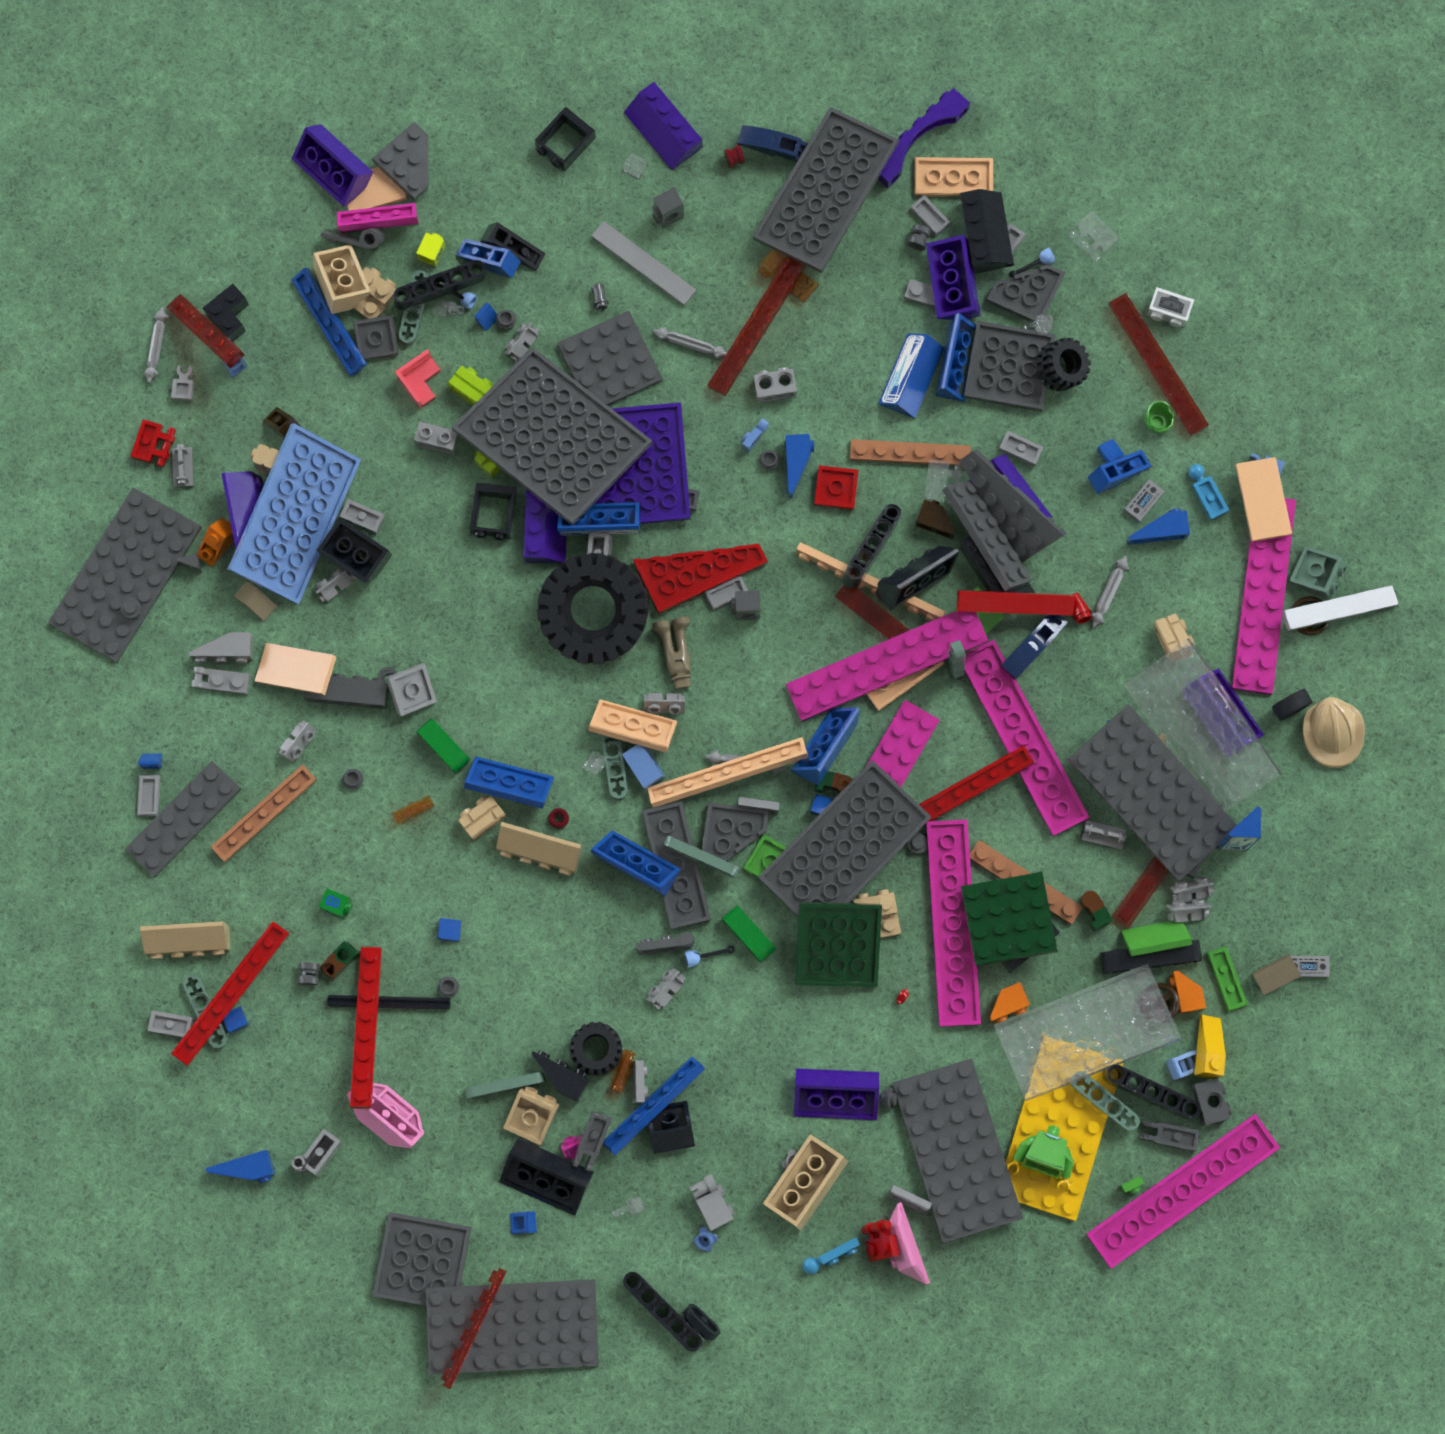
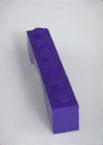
[878,88,970,189]

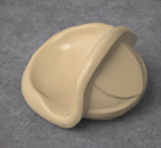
[1303,697,1365,768]

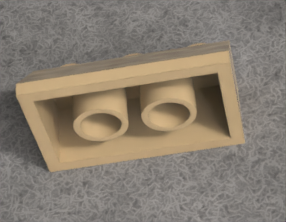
[313,244,371,314]

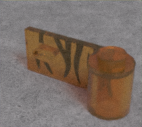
[758,249,819,303]

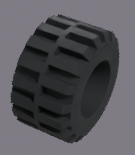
[1036,337,1091,391]
[570,1022,622,1076]

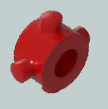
[896,989,909,1005]

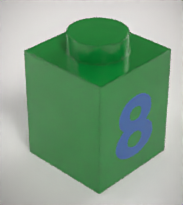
[318,888,353,919]

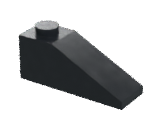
[480,222,546,270]

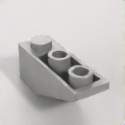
[189,632,254,664]

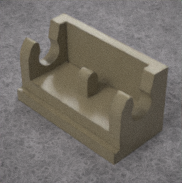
[1252,953,1301,995]

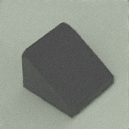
[177,554,202,573]

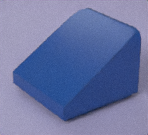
[475,302,498,331]
[1097,439,1125,463]
[138,753,162,769]
[810,794,834,816]
[438,918,461,941]
[224,1006,249,1034]
[510,1211,537,1234]

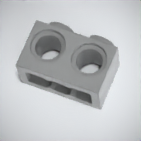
[754,367,797,403]
[414,422,460,456]

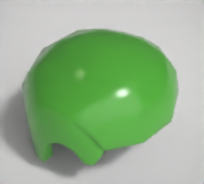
[1144,401,1174,434]

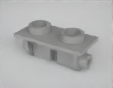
[504,322,539,362]
[172,444,194,487]
[314,567,355,602]
[644,693,685,714]
[279,720,317,763]
[1082,820,1126,850]
[1169,876,1214,902]
[1165,899,1212,923]
[646,968,686,1010]

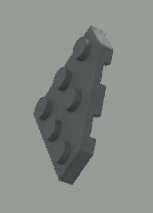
[372,122,428,201]
[986,264,1065,326]
[702,802,769,861]

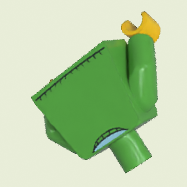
[1007,1125,1074,1191]

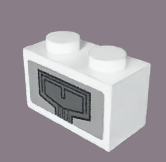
[1147,287,1194,327]

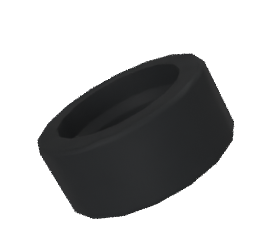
[1272,688,1313,721]

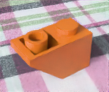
[197,517,234,567]
[1169,971,1206,1014]
[989,982,1030,1024]

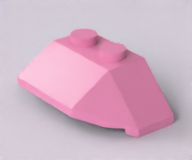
[347,1083,424,1148]
[889,1202,930,1285]

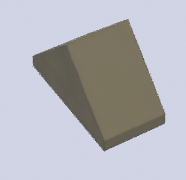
[233,581,277,622]

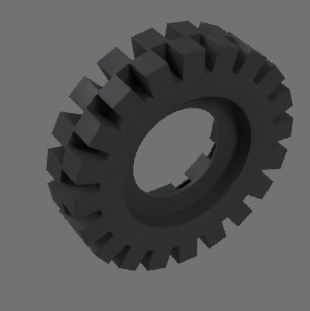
[537,553,649,664]

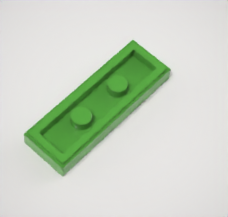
[1206,946,1248,1012]

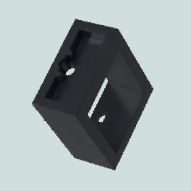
[535,107,596,171]
[470,483,517,540]

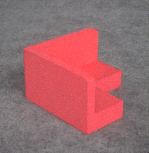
[395,350,441,409]

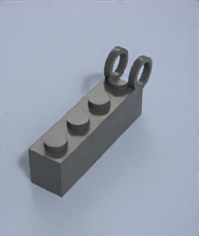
[304,667,397,709]

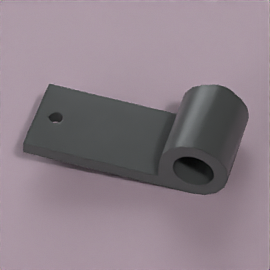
[321,227,385,249]

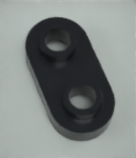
[683,1304,720,1341]

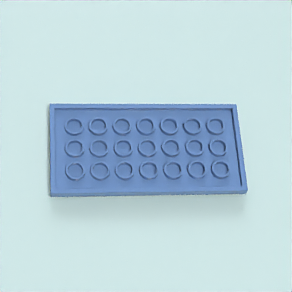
[227,423,361,604]

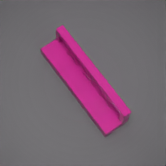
[337,203,419,233]

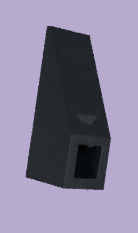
[532,1050,590,1102]

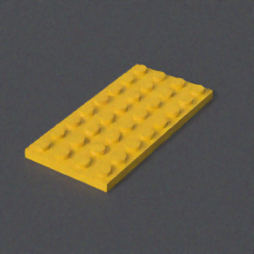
[1006,1035,1124,1221]

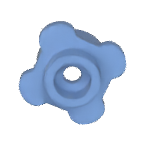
[694,1227,718,1252]

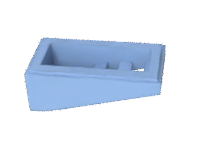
[1166,1049,1197,1080]

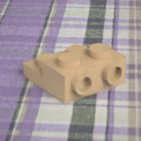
[353,267,397,319]
[853,889,901,938]
[503,1087,560,1146]

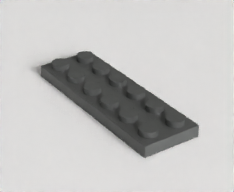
[942,480,1032,591]
[125,761,241,877]
[642,801,711,930]

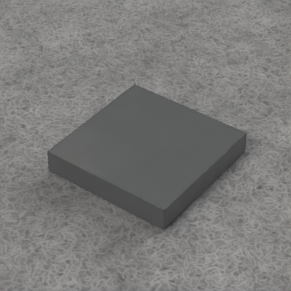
[353,315,399,360]

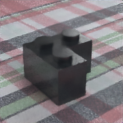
[202,284,249,342]

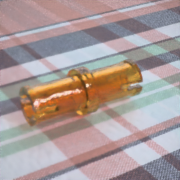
[392,795,434,824]
[610,1049,636,1093]

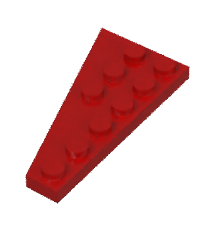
[633,544,768,614]

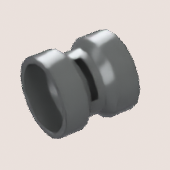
[907,224,931,251]
[298,962,320,985]

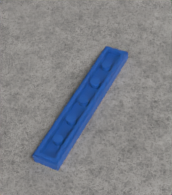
[291,268,367,376]
[603,1057,705,1155]

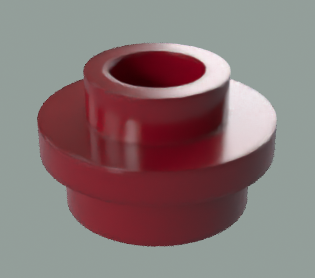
[549,808,569,829]

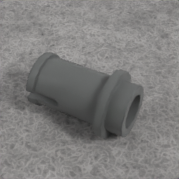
[591,283,609,310]

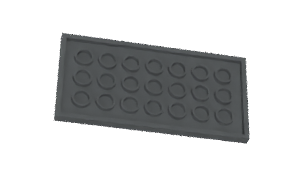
[753,107,899,273]
[48,488,202,663]
[1068,704,1237,882]
[758,760,931,916]
[892,1058,1024,1244]
[426,1279,599,1375]

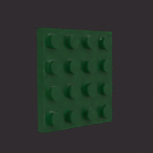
[961,872,1058,967]
[795,902,882,987]

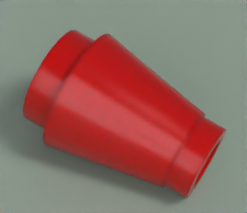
[1072,593,1092,624]

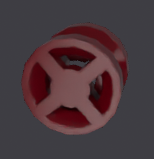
[724,144,745,168]

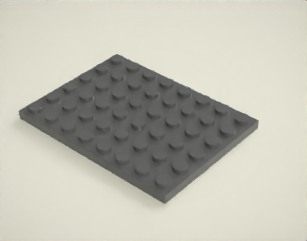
[452,347,652,526]

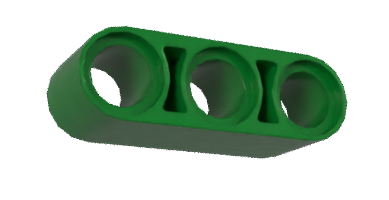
[416,718,470,774]
[721,905,776,963]

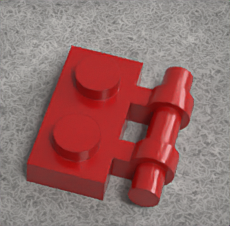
[131,419,176,467]
[861,1220,900,1262]

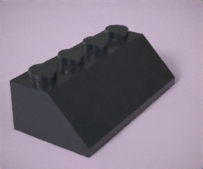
[960,189,1014,274]
[959,536,1035,593]
[875,546,959,611]
[499,1138,594,1216]

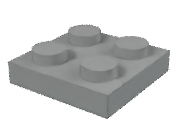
[386,663,437,716]

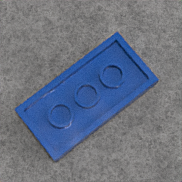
[464,756,554,809]

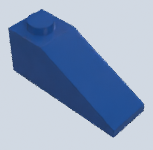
[456,239,521,278]
[785,434,814,498]
[1087,450,1152,494]
[1127,509,1190,545]
[206,1150,276,1183]

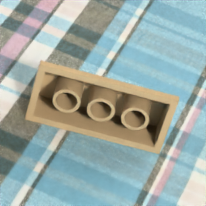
[496,822,583,876]
[140,921,230,959]
[763,1134,848,1231]

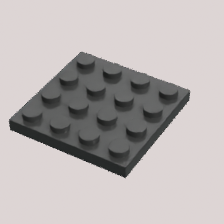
[557,311,663,406]
[963,321,1056,412]
[373,1212,472,1306]

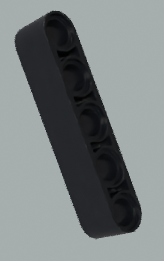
[393,260,486,310]
[843,504,901,589]
[1099,940,1202,974]
[1102,1065,1201,1119]
[623,1272,702,1352]

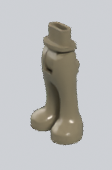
[652,617,692,689]

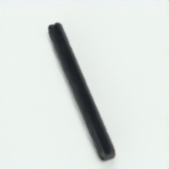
[327,995,451,1010]

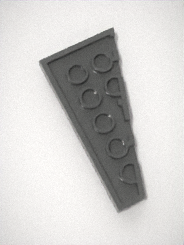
[959,449,1067,563]

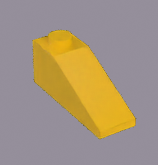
[1194,1014,1226,1080]

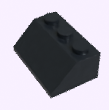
[316,518,392,584]

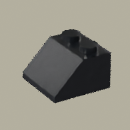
[649,1101,695,1154]

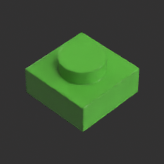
[1119,1176,1144,1195]

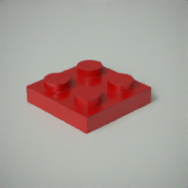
[814,465,859,510]

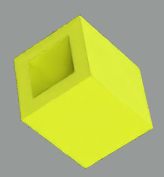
[416,233,445,267]

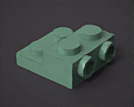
[1290,546,1347,599]

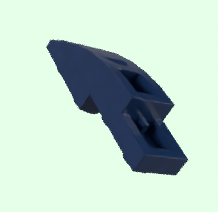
[737,125,808,162]
[1000,615,1068,680]

